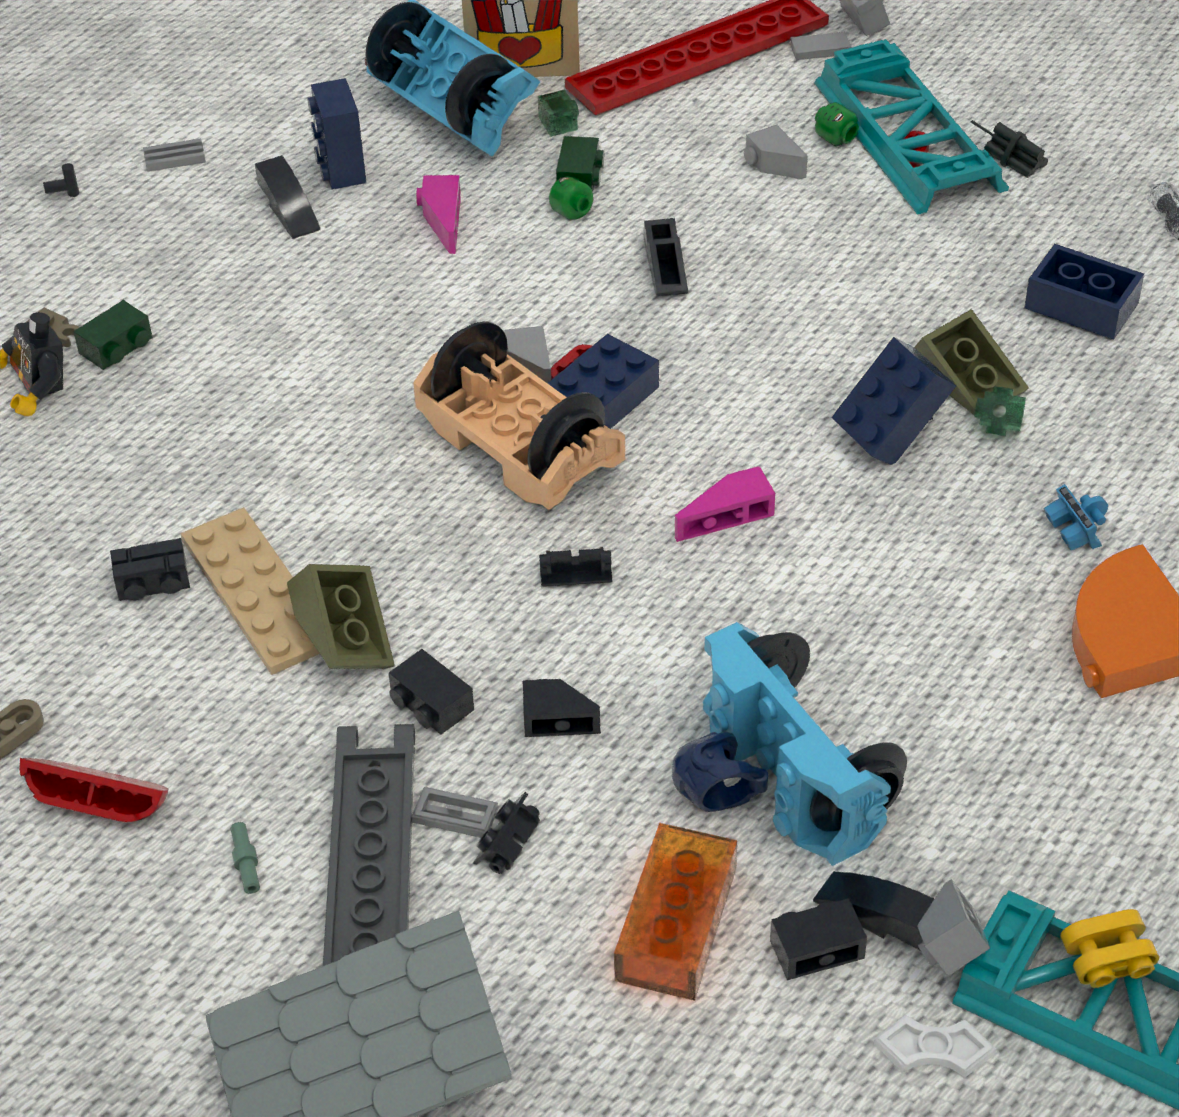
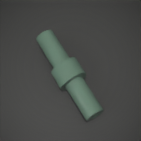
[230,822,260,894]

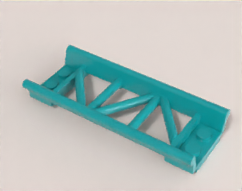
[814,39,1009,215]
[952,890,1179,1110]

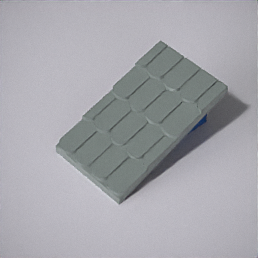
[205,910,512,1117]

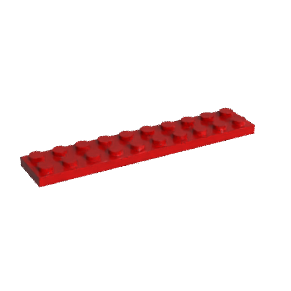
[565,0,829,116]

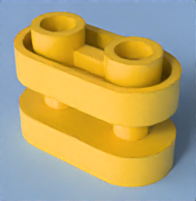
[1060,909,1159,988]

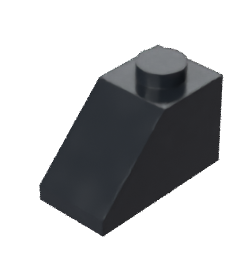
[522,679,601,737]

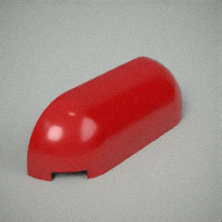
[19,758,169,822]

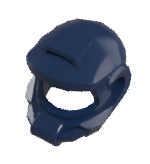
[672,732,768,812]

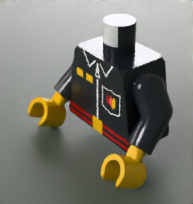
[0,312,63,416]

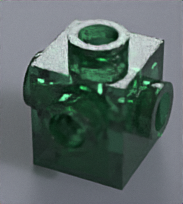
[974,386,1026,436]

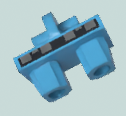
[1044,484,1108,550]

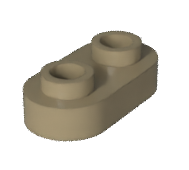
[0,699,44,759]

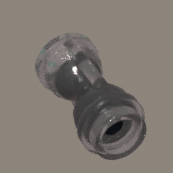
[1147,182,1179,241]

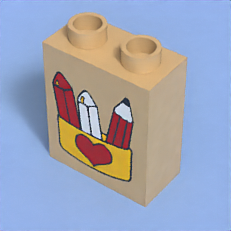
[462,0,580,77]

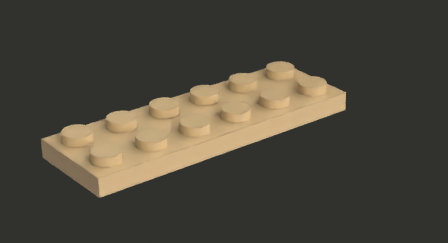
[180,507,320,675]

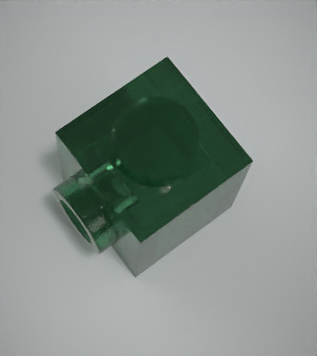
[538,90,579,137]

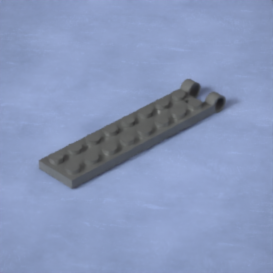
[323,724,415,966]

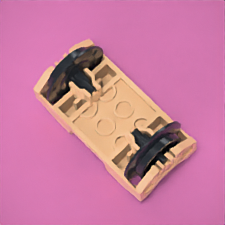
[413,321,625,510]

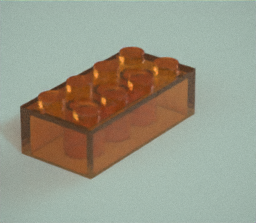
[614,823,738,1001]

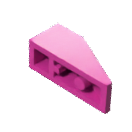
[416,175,461,254]
[675,466,776,542]

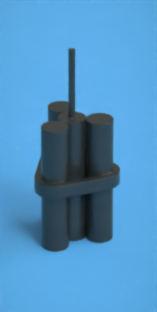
[971,120,1048,178]

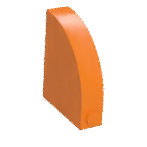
[1072,544,1179,698]

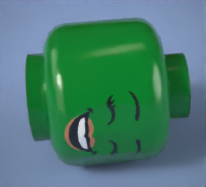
[815,102,859,146]
[549,176,594,220]

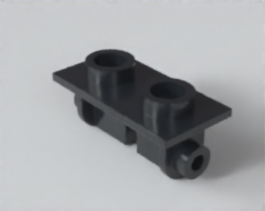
[539,547,613,587]
[473,792,540,874]

